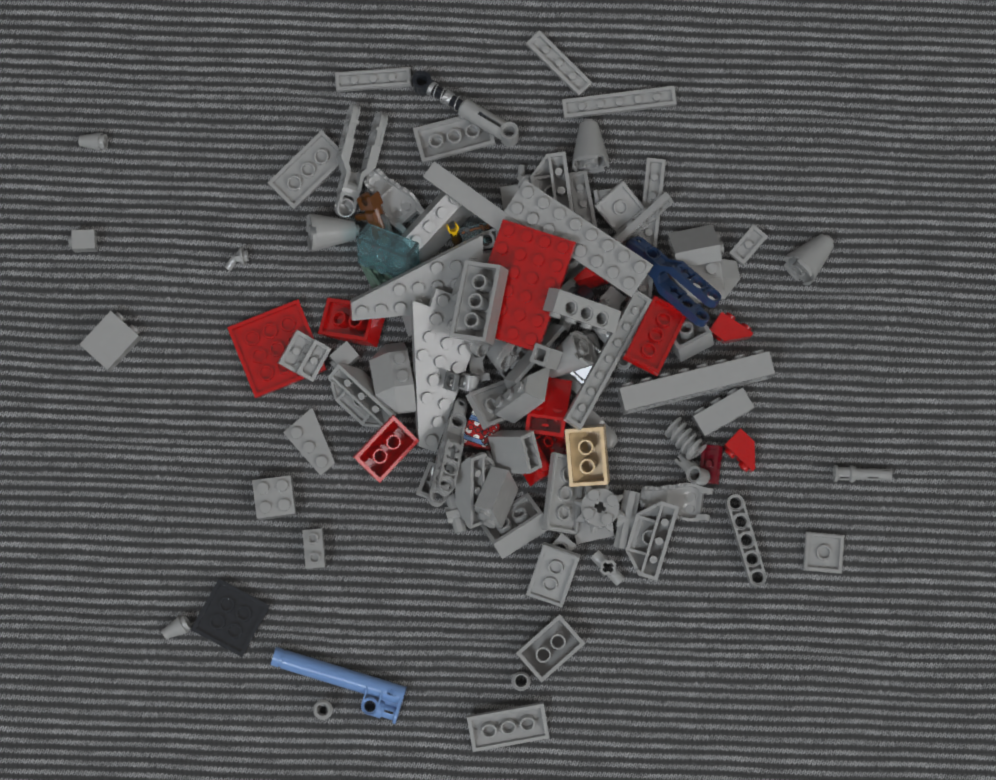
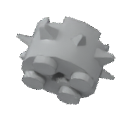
[574,485,625,534]

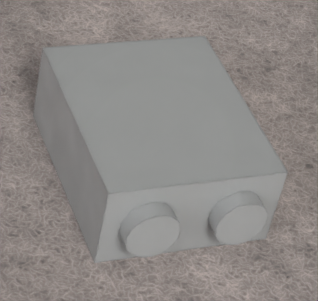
[668,225,724,267]
[79,311,141,372]
[488,430,542,474]
[474,466,518,529]

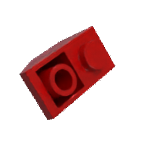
[710,312,753,344]
[723,428,755,473]

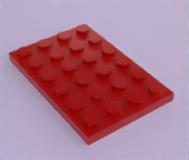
[488,219,577,351]

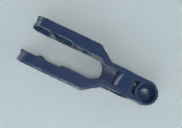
[625,236,721,327]

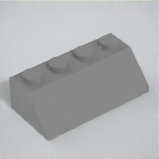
[397,191,473,263]
[449,260,509,346]

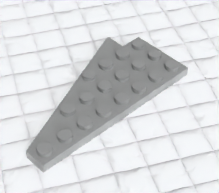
[350,234,492,321]
[410,288,473,452]

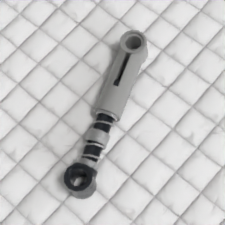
[412,71,519,147]

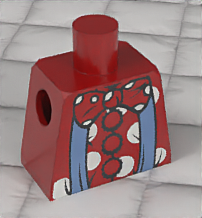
[464,411,500,451]

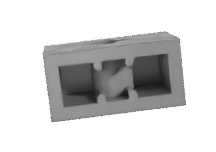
[302,528,326,570]

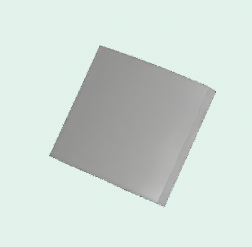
[278,330,331,382]

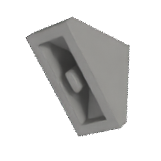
[416,461,445,499]

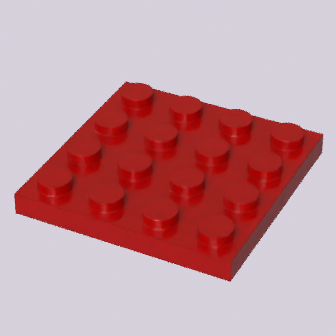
[227,299,327,399]

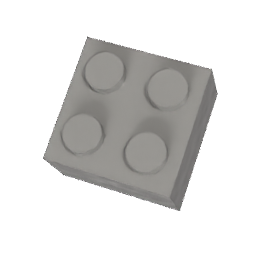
[252,475,297,520]

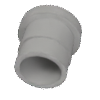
[511,672,531,691]

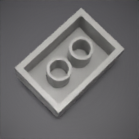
[516,614,585,683]

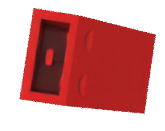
[525,377,573,438]
[523,428,567,486]

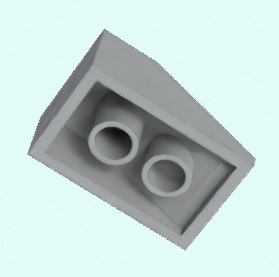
[667,301,714,362]

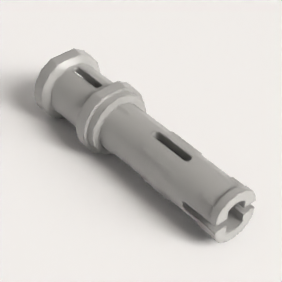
[832,465,893,483]

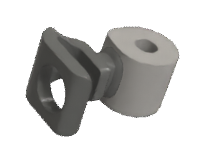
[443,370,480,392]

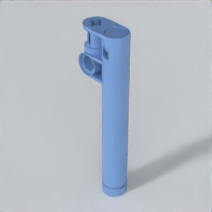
[271,647,407,724]

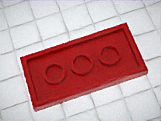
[623,295,686,376]

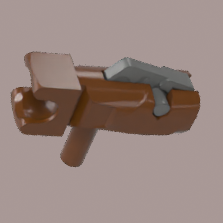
[355,191,395,246]

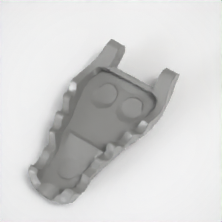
[363,168,424,234]
[639,483,713,522]

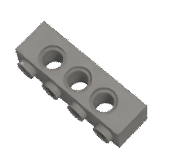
[543,288,621,335]

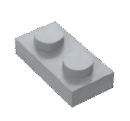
[729,224,768,266]

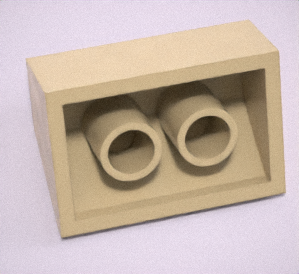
[565,424,610,487]

